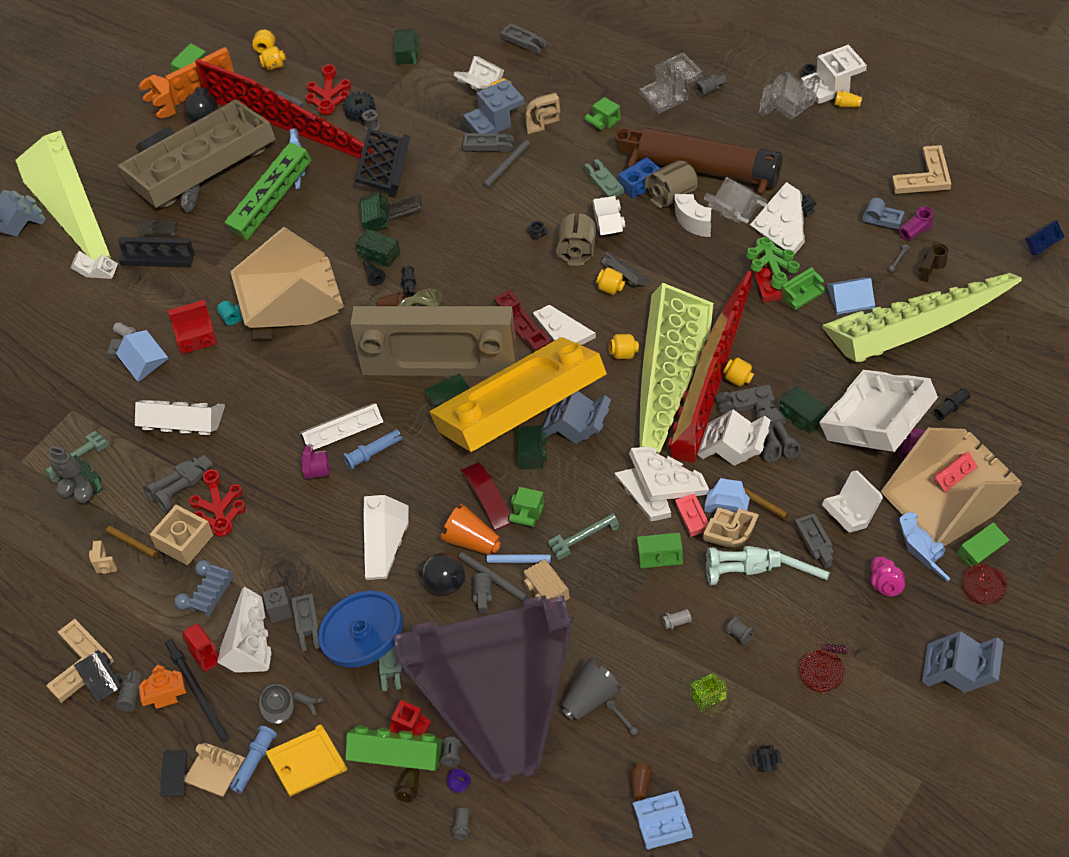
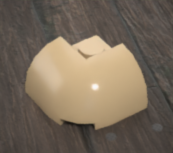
[525,93,560,134]
[703,507,759,548]

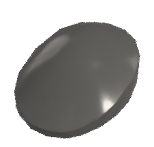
[258,684,294,724]

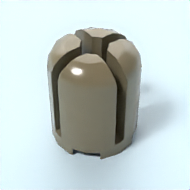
[645,161,698,208]
[556,213,596,266]

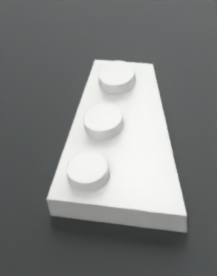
[533,305,596,345]
[614,468,671,522]

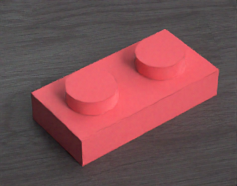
[675,494,709,537]

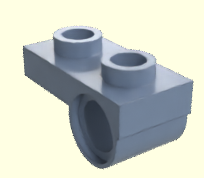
[862,198,905,229]

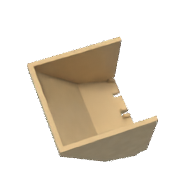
[230,227,344,328]
[881,427,1022,547]

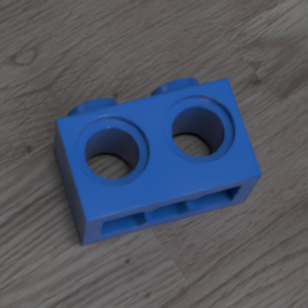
[618,157,660,199]

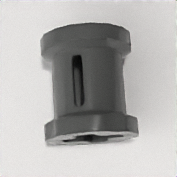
[362,110,380,132]
[726,616,755,645]
[440,737,462,767]

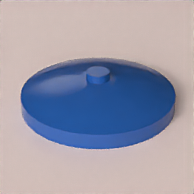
[318,591,403,668]

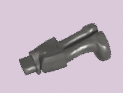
[755,399,801,462]
[49,446,93,503]
[143,455,213,513]

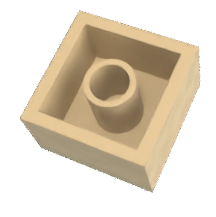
[150,505,213,565]

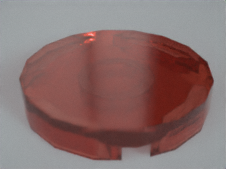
[962,564,1008,605]
[799,649,845,693]

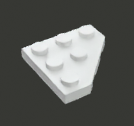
[750,182,805,253]
[629,446,709,501]

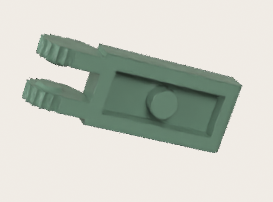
[584,159,624,197]
[379,637,403,691]

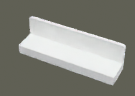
[300,403,383,450]

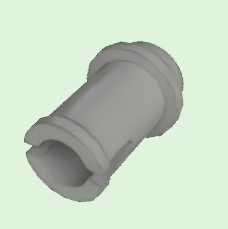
[113,322,136,338]
[662,609,691,630]

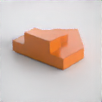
[139,665,186,709]

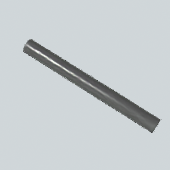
[483,140,530,188]
[458,551,528,602]

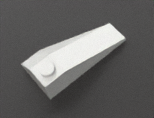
[364,495,409,580]
[217,587,271,673]

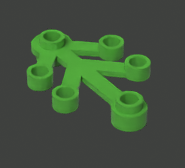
[746,237,800,289]

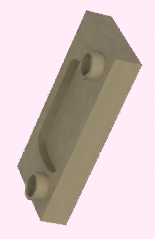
[117,100,276,207]
[350,306,519,376]

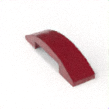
[494,290,552,352]
[460,462,513,531]

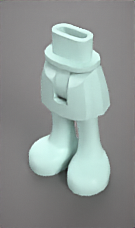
[706,546,781,585]

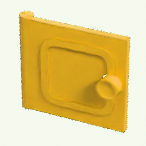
[266,725,347,797]

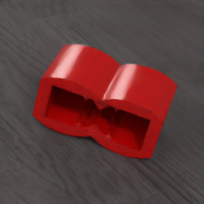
[183,624,219,672]

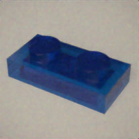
[1025,220,1065,255]

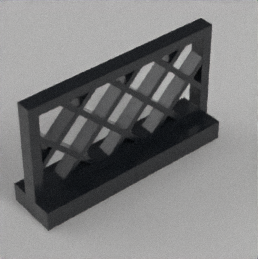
[355,129,410,198]

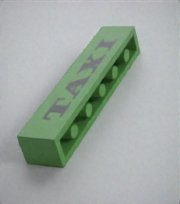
[224,142,312,241]

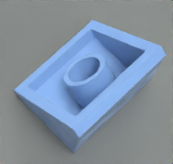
[827,277,875,315]
[116,330,169,382]

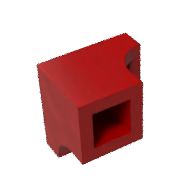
[389,700,431,736]

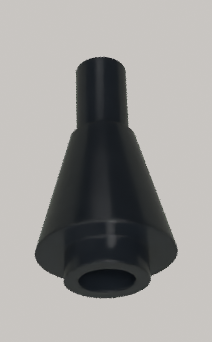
[363,259,386,286]

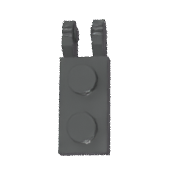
[500,23,547,55]
[463,133,514,152]
[715,384,775,413]
[291,594,321,652]

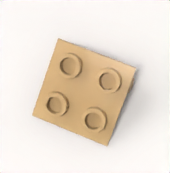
[185,743,245,797]

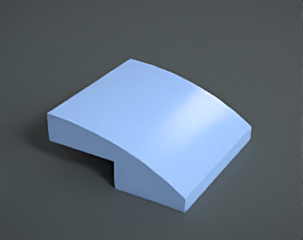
[633,791,693,850]

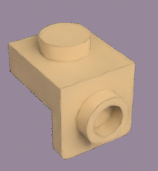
[89,540,117,574]

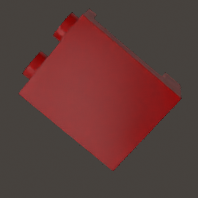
[168,300,218,355]

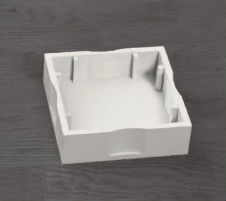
[819,370,938,452]

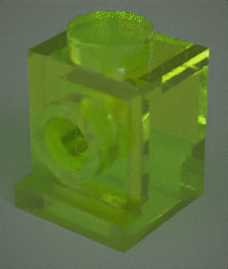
[691,672,728,712]

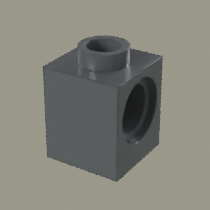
[263,586,292,623]

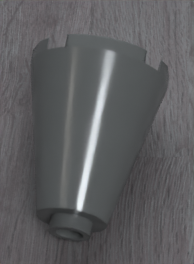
[561,658,623,721]

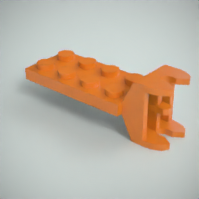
[139,47,234,118]

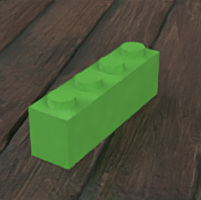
[345,726,442,771]

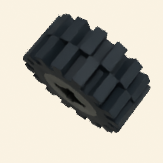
[343,91,376,123]

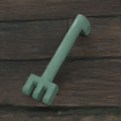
[45,431,109,483]
[548,513,619,560]

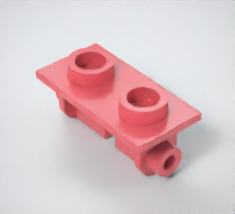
[932,451,977,492]

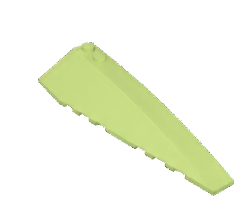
[16,130,111,260]
[822,273,1022,362]
[640,283,714,454]

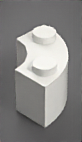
[675,194,711,237]
[592,196,625,235]

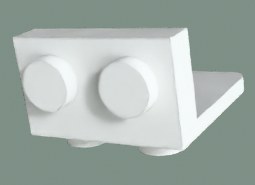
[454,56,504,91]
[822,470,883,533]

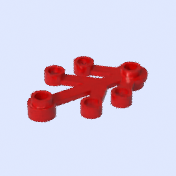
[305,65,351,115]
[189,469,246,537]

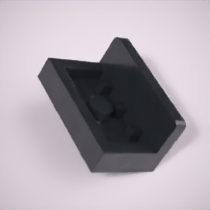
[73,650,122,703]

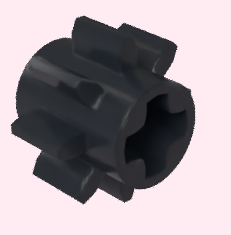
[801,193,817,216]
[752,745,782,772]

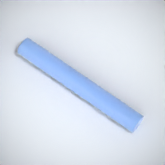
[487,554,551,563]

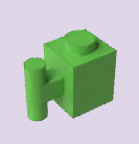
[585,97,621,130]
[509,487,545,527]

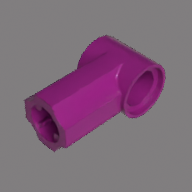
[899,206,933,241]

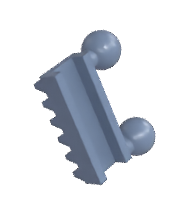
[174,560,234,617]

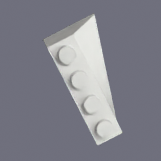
[135,400,225,435]

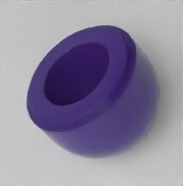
[447,769,471,793]

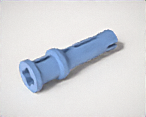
[342,429,402,470]
[229,726,277,794]

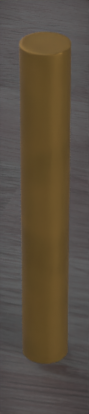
[743,486,789,520]
[106,526,158,559]

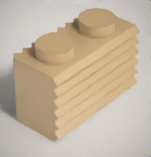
[523,559,570,611]

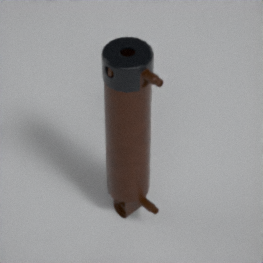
[614,127,783,195]

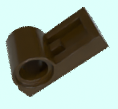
[918,241,949,282]

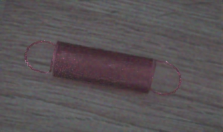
[817,643,855,654]

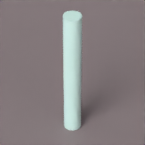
[770,549,830,580]

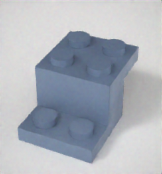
[463,79,525,133]
[0,189,46,237]
[540,391,611,444]
[922,631,1003,693]

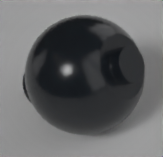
[183,87,218,122]
[418,553,466,596]

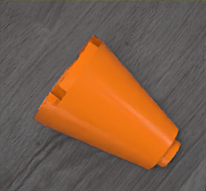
[440,504,502,555]

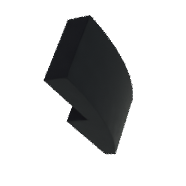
[161,751,188,797]

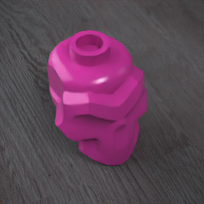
[871,557,905,597]

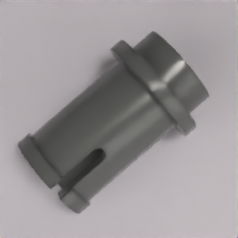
[451,808,470,840]

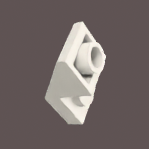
[71,251,118,279]

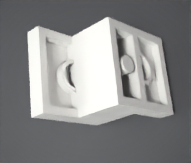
[801,45,867,104]
[697,410,771,466]

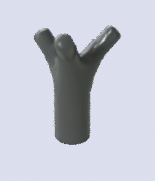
[293,692,323,716]

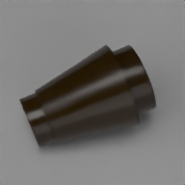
[395,768,420,803]

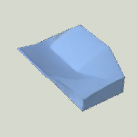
[705,478,750,513]

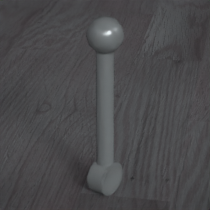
[888,244,910,272]
[606,700,638,736]

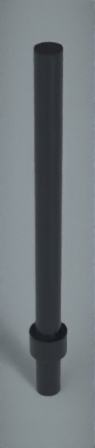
[165,639,229,743]

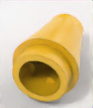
[834,90,862,108]

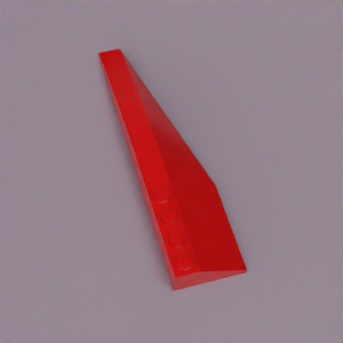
[195,59,373,164]
[668,271,752,463]

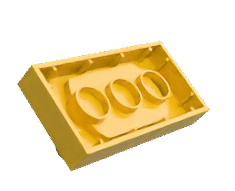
[429,337,607,452]

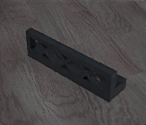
[118,237,195,268]

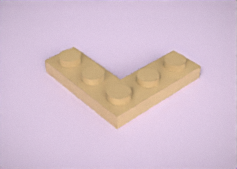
[892,145,951,194]
[46,619,114,703]

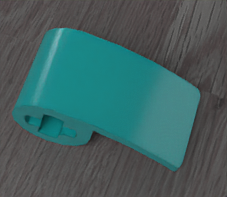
[216,301,243,325]

